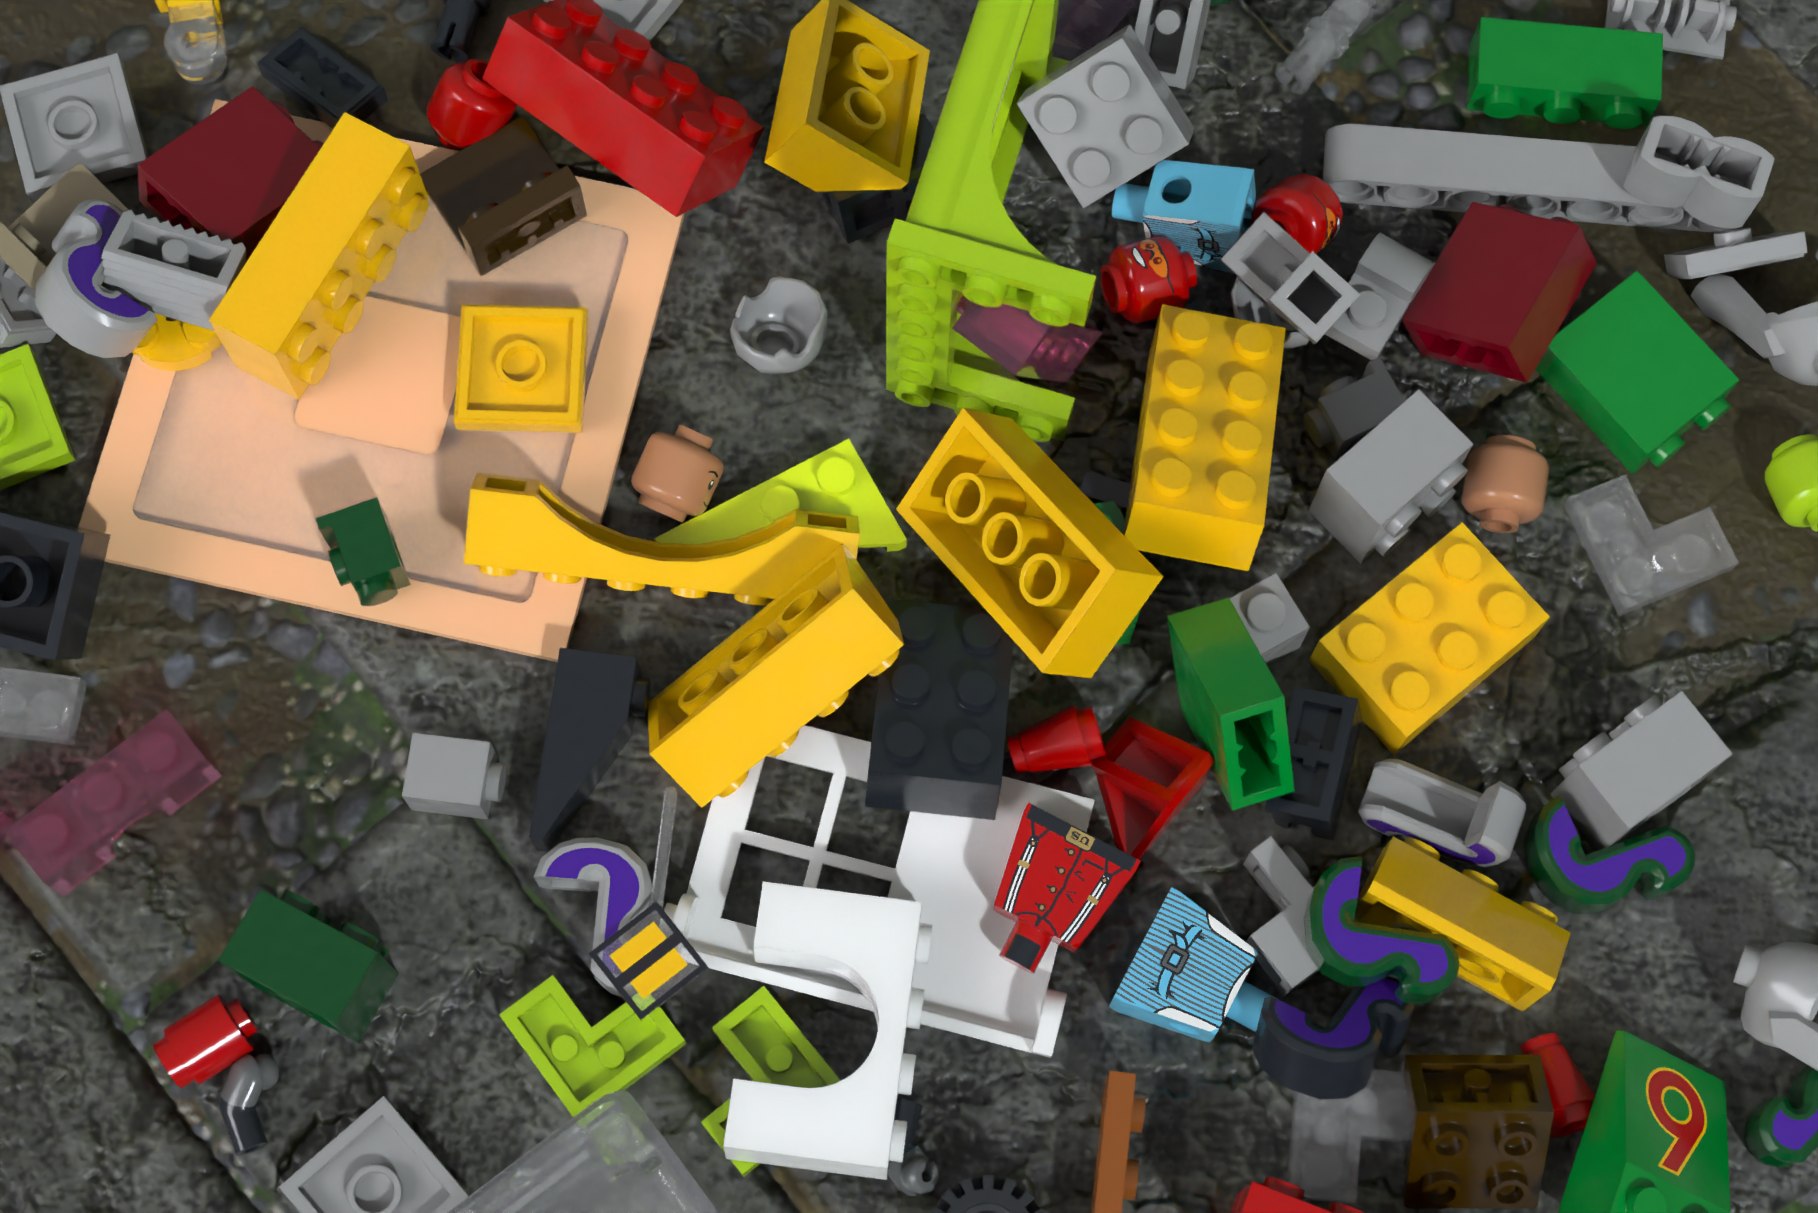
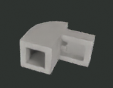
[1221,212,1361,344]
[1325,233,1435,360]
[1243,836,1319,998]

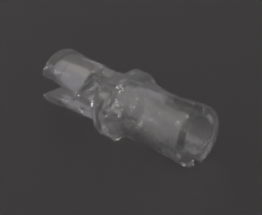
[1275,0,1377,94]

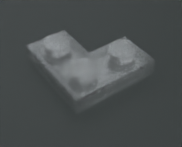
[1564,475,1739,616]
[1287,1069,1412,1205]

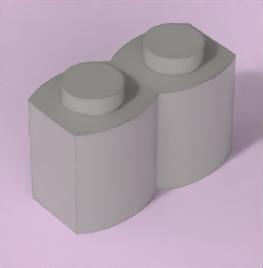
[1623,116,1775,228]

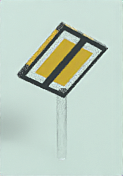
[589,786,709,1021]

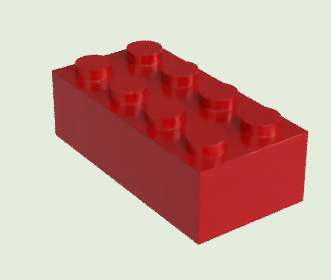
[482,0,765,217]

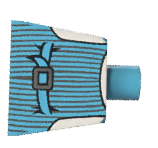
[1112,160,1256,274]
[1109,887,1279,1042]

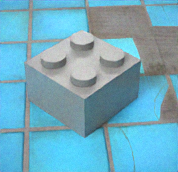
[1017,24,1195,208]
[1308,390,1473,564]
[1550,691,1732,852]

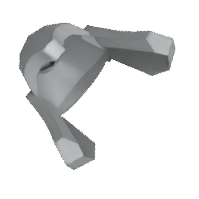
[1691,251,1818,386]
[1733,942,1818,1071]

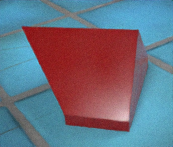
[1091,717,1215,860]

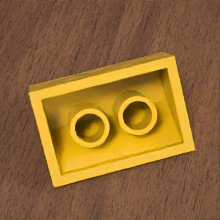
[764,0,930,192]
[1355,836,1571,1012]

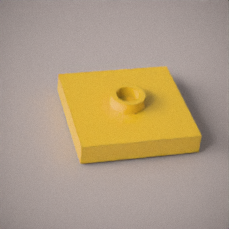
[454,304,589,433]

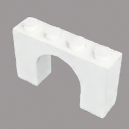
[723,882,933,1180]

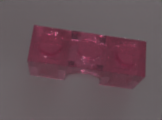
[5,709,222,897]

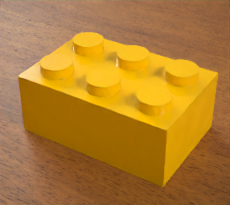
[1309,522,1550,755]

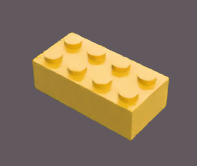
[209,112,429,400]
[1123,304,1286,571]
[896,408,1163,678]

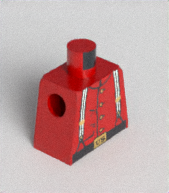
[993,802,1141,974]

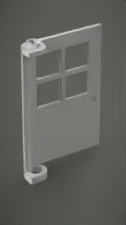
[659,725,1095,1058]

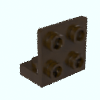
[420,117,587,277]
[1402,1055,1554,1209]

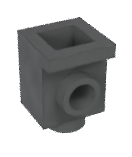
[1303,357,1405,462]

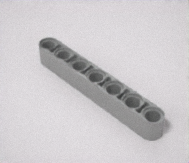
[1323,124,1737,232]

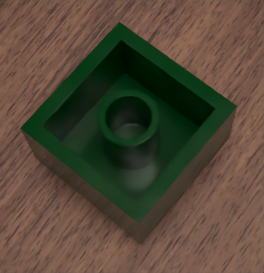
[218,889,399,1044]

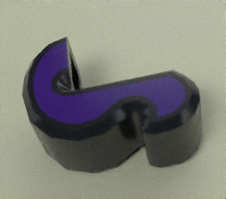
[1252,976,1414,1099]

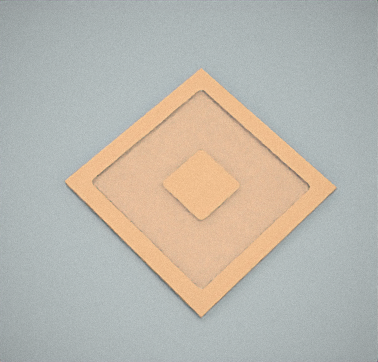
[78,99,685,662]

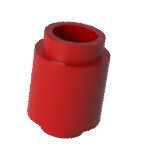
[153,994,259,1089]

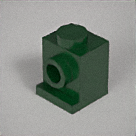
[315,497,411,606]

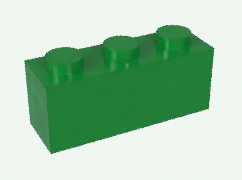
[1466,17,1663,129]

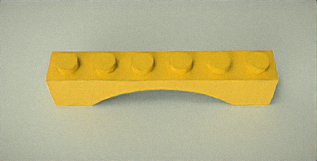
[463,472,860,605]

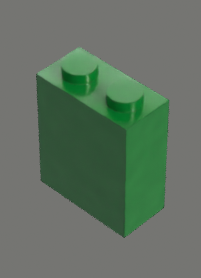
[1536,271,1739,475]
[1167,597,1295,811]

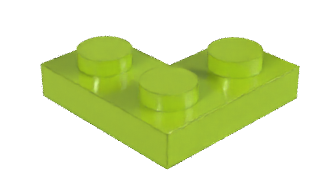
[499,975,686,1124]
[701,986,841,1177]

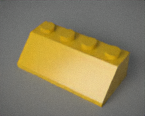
[648,544,904,808]

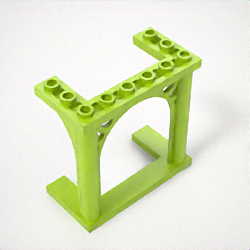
[886,0,1096,442]

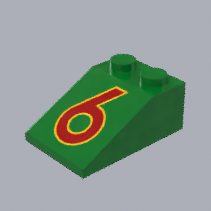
[1558,1030,1730,1213]

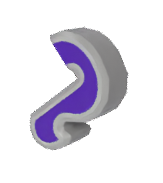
[35,199,157,358]
[1358,758,1526,867]
[534,837,657,997]

